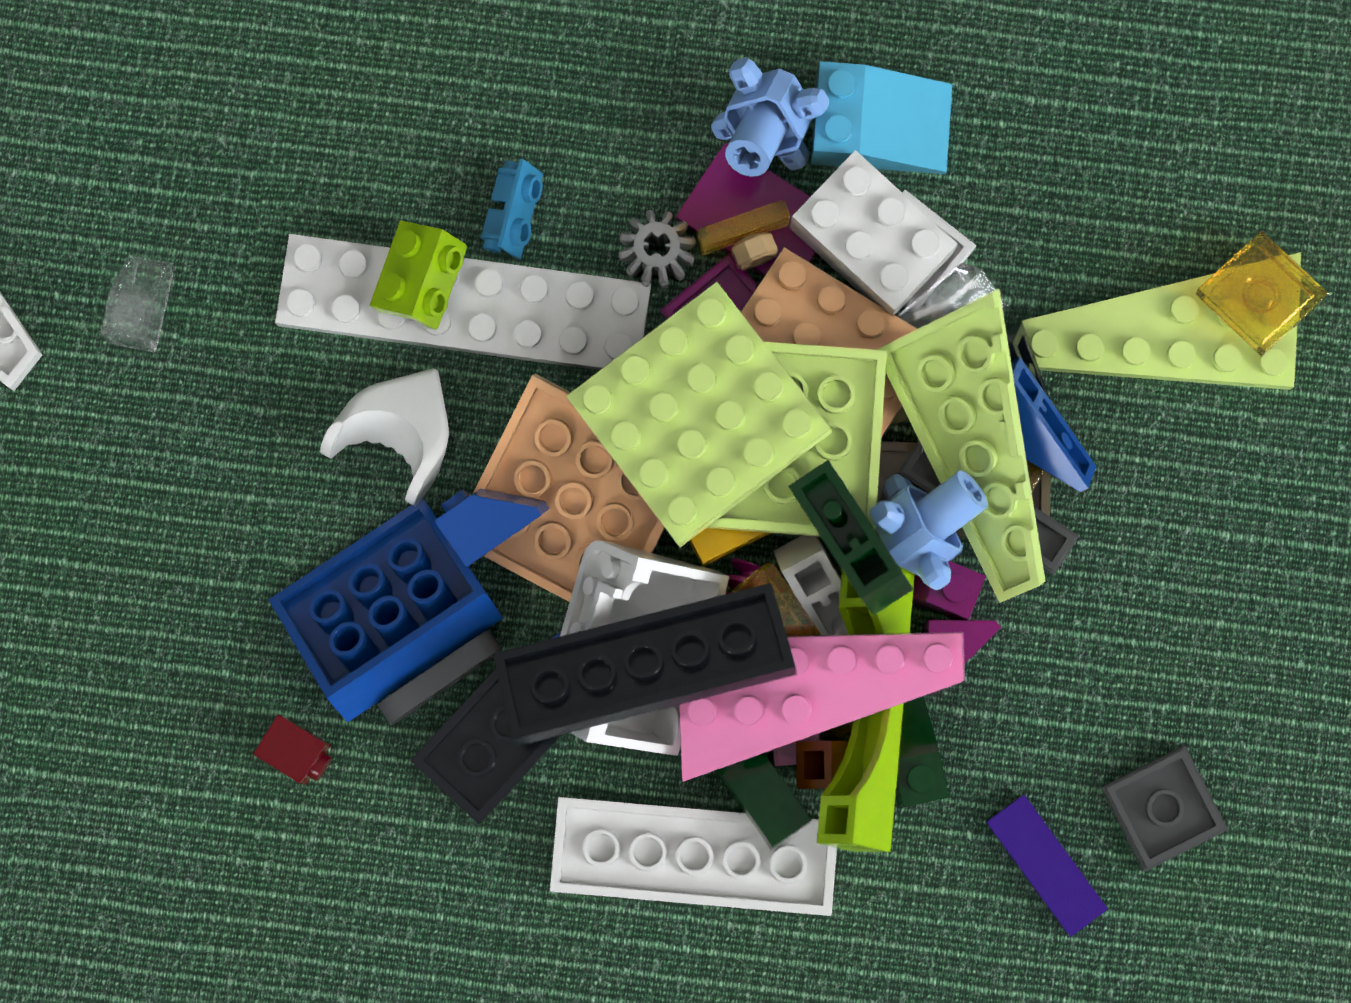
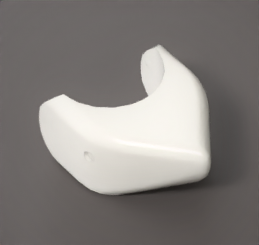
[320,368,449,507]

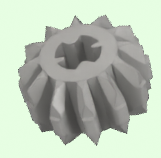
[618,210,695,288]

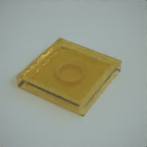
[1195,230,1329,357]

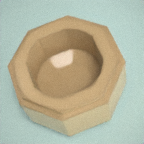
[731,232,778,270]

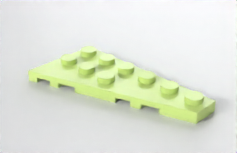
[1022,252,1301,390]
[877,289,1045,603]

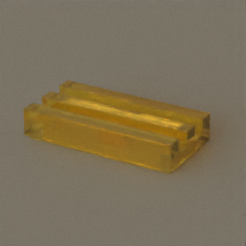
[697,200,790,256]

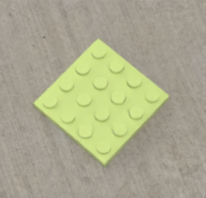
[566,282,832,547]
[707,342,887,536]

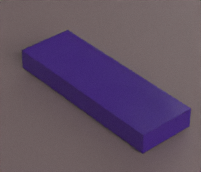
[985,794,1108,937]

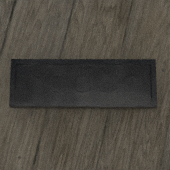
[493,583,797,747]

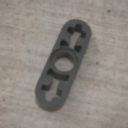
[378,630,503,726]

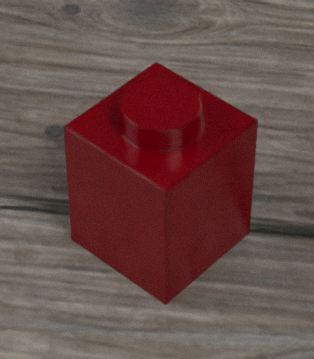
[253,714,332,785]

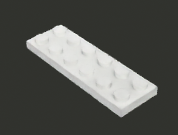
[550,797,837,916]

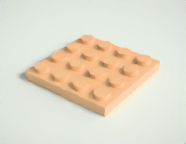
[741,247,917,438]
[473,374,665,602]

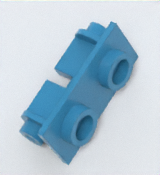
[480,159,543,260]

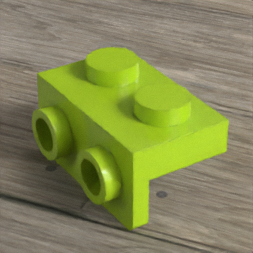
[369,220,467,330]

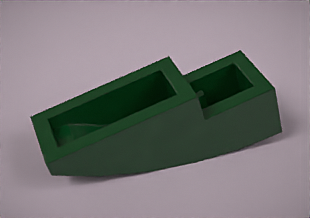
[715,753,811,850]

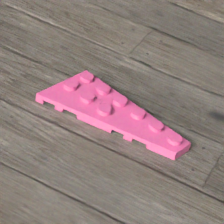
[679,632,965,782]

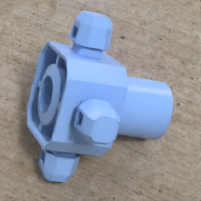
[711,57,829,177]
[870,470,988,590]

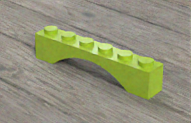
[817,567,915,852]

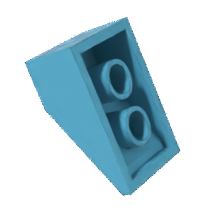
[811,61,952,174]

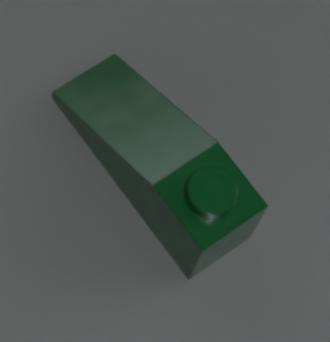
[788,460,914,616]
[896,696,950,808]

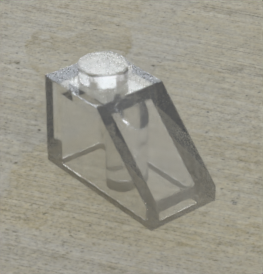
[100,254,175,353]
[896,263,1007,329]

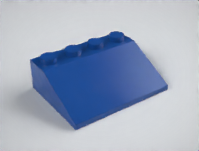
[269,498,503,723]

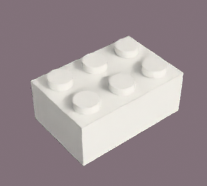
[790,150,958,315]

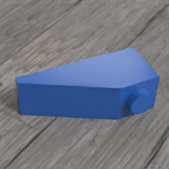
[1011,357,1096,492]

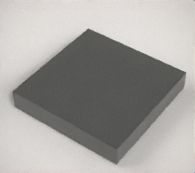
[1100,746,1228,872]

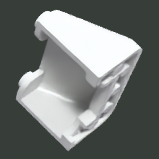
[560,540,730,756]

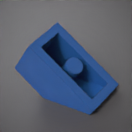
[434,489,550,567]

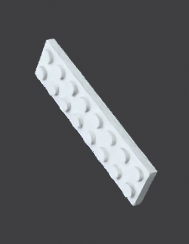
[275,234,651,370]

